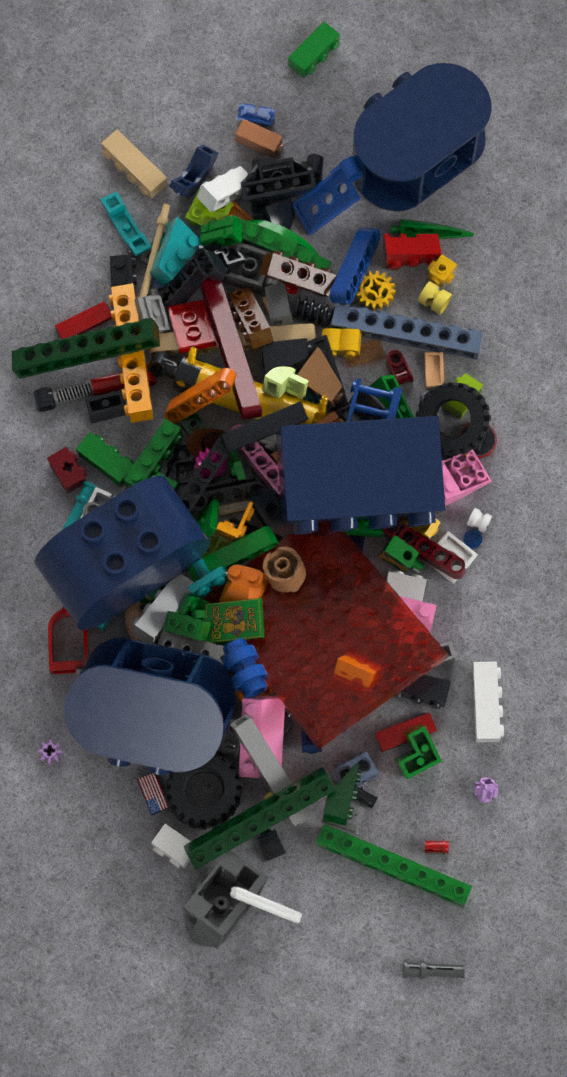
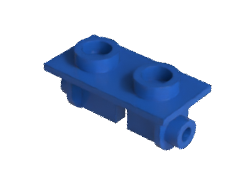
[236,103,275,127]

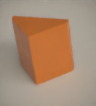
[331,652,386,700]

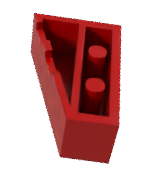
[382,234,442,270]

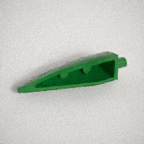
[391,219,474,239]

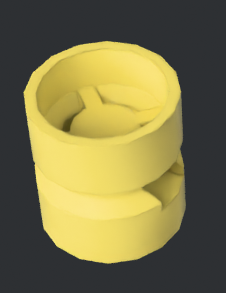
[417,281,452,315]

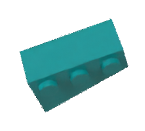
[150,217,202,286]

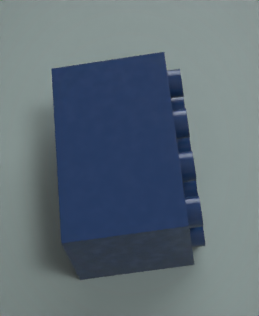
[276,416,446,535]

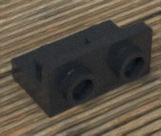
[110,251,137,287]

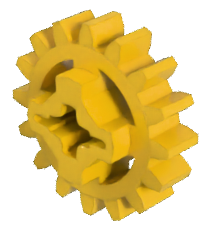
[356,270,396,311]

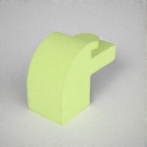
[262,366,309,399]

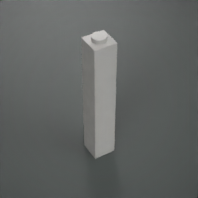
[230,714,311,826]

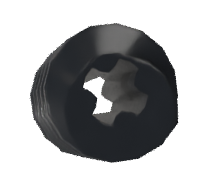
[294,295,335,328]

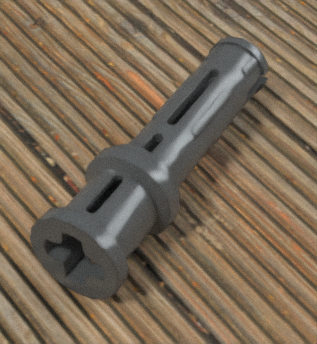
[403,960,465,979]

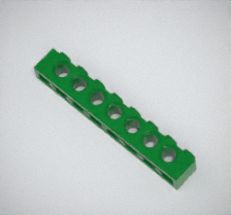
[316,824,472,907]

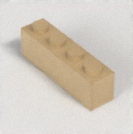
[101,130,168,198]

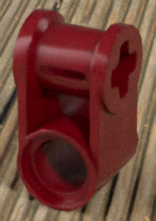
[386,350,414,385]

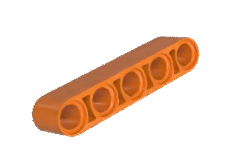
[164,368,236,424]

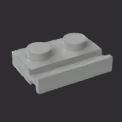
[134,295,170,333]

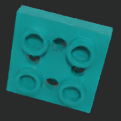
[188,559,228,597]

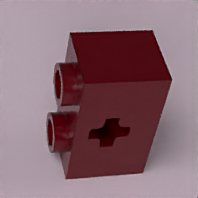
[47,447,88,494]

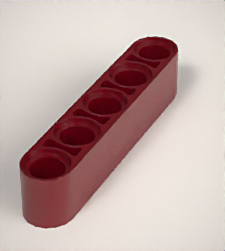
[383,520,466,579]

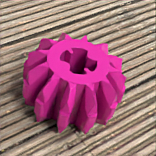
[195,448,227,480]

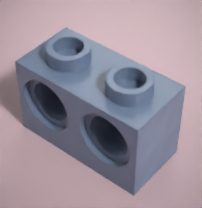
[332,752,378,788]

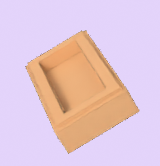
[424,352,444,389]

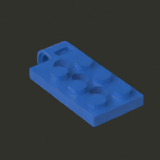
[291,156,362,235]

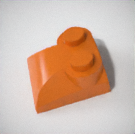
[219,564,269,602]

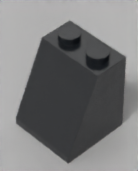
[262,338,312,376]

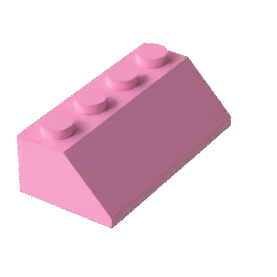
[239,695,286,778]

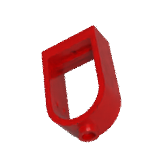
[48,607,89,674]

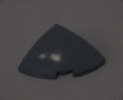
[262,199,294,230]
[199,244,245,281]

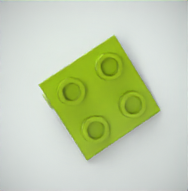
[185,189,234,227]

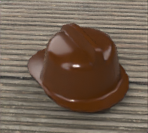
[187,428,226,457]

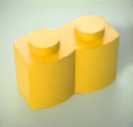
[322,328,362,358]

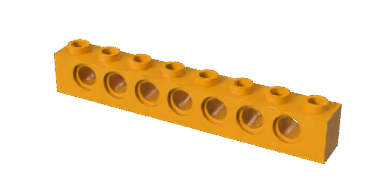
[109,284,154,423]

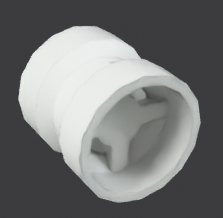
[467,508,492,533]

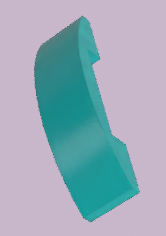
[100,191,152,256]

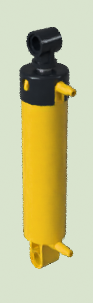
[148,347,344,425]

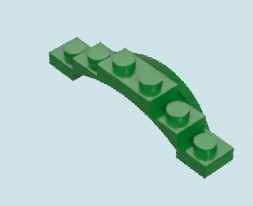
[231,215,332,276]

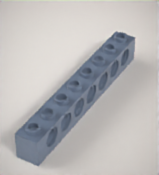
[331,304,483,360]

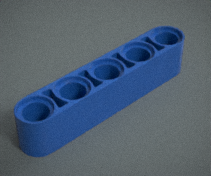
[329,228,381,304]

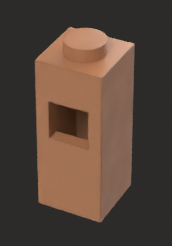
[235,119,284,159]

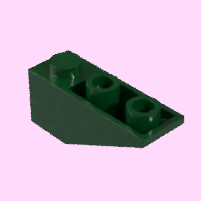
[323,763,362,826]

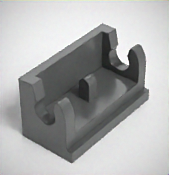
[265,283,293,326]

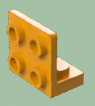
[215,502,255,542]

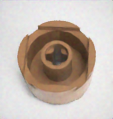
[263,547,306,592]

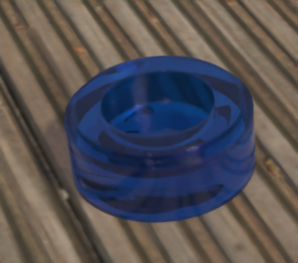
[463,529,483,549]

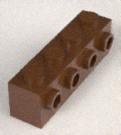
[228,287,274,349]

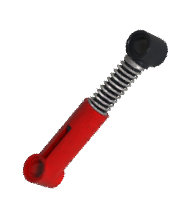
[33,363,157,412]

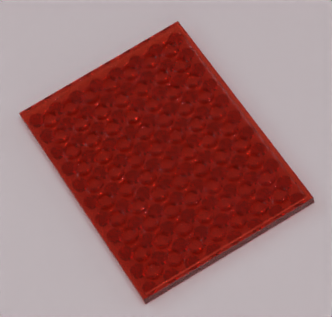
[201,522,449,750]

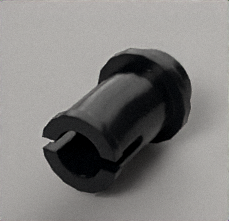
[356,786,378,808]

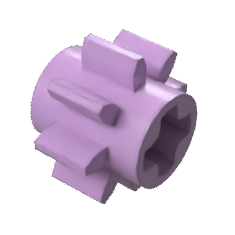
[38,739,63,765]
[474,777,499,802]

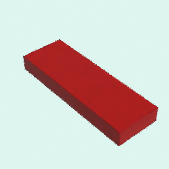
[55,301,112,339]
[375,712,437,752]

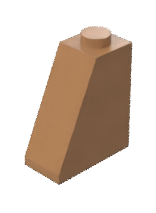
[297,347,345,407]

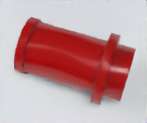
[425,839,449,855]

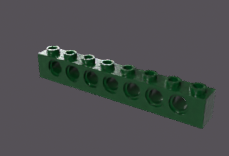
[12,318,160,379]
[184,767,336,870]

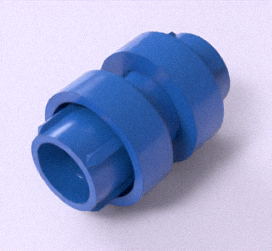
[222,638,268,698]

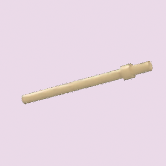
[139,204,170,298]

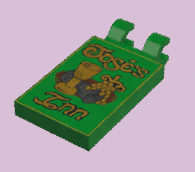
[191,598,265,643]

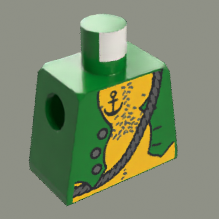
[378,535,425,574]

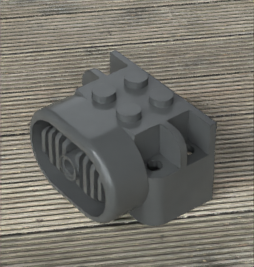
[183,850,268,949]

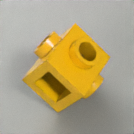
[428,254,457,287]

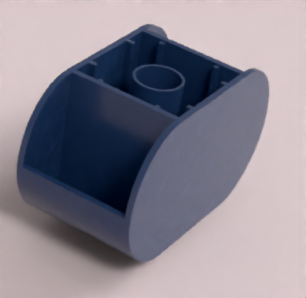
[352,63,492,211]
[34,476,210,630]
[64,638,236,775]

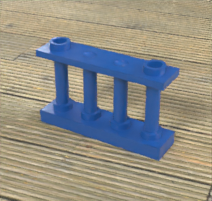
[347,378,403,422]

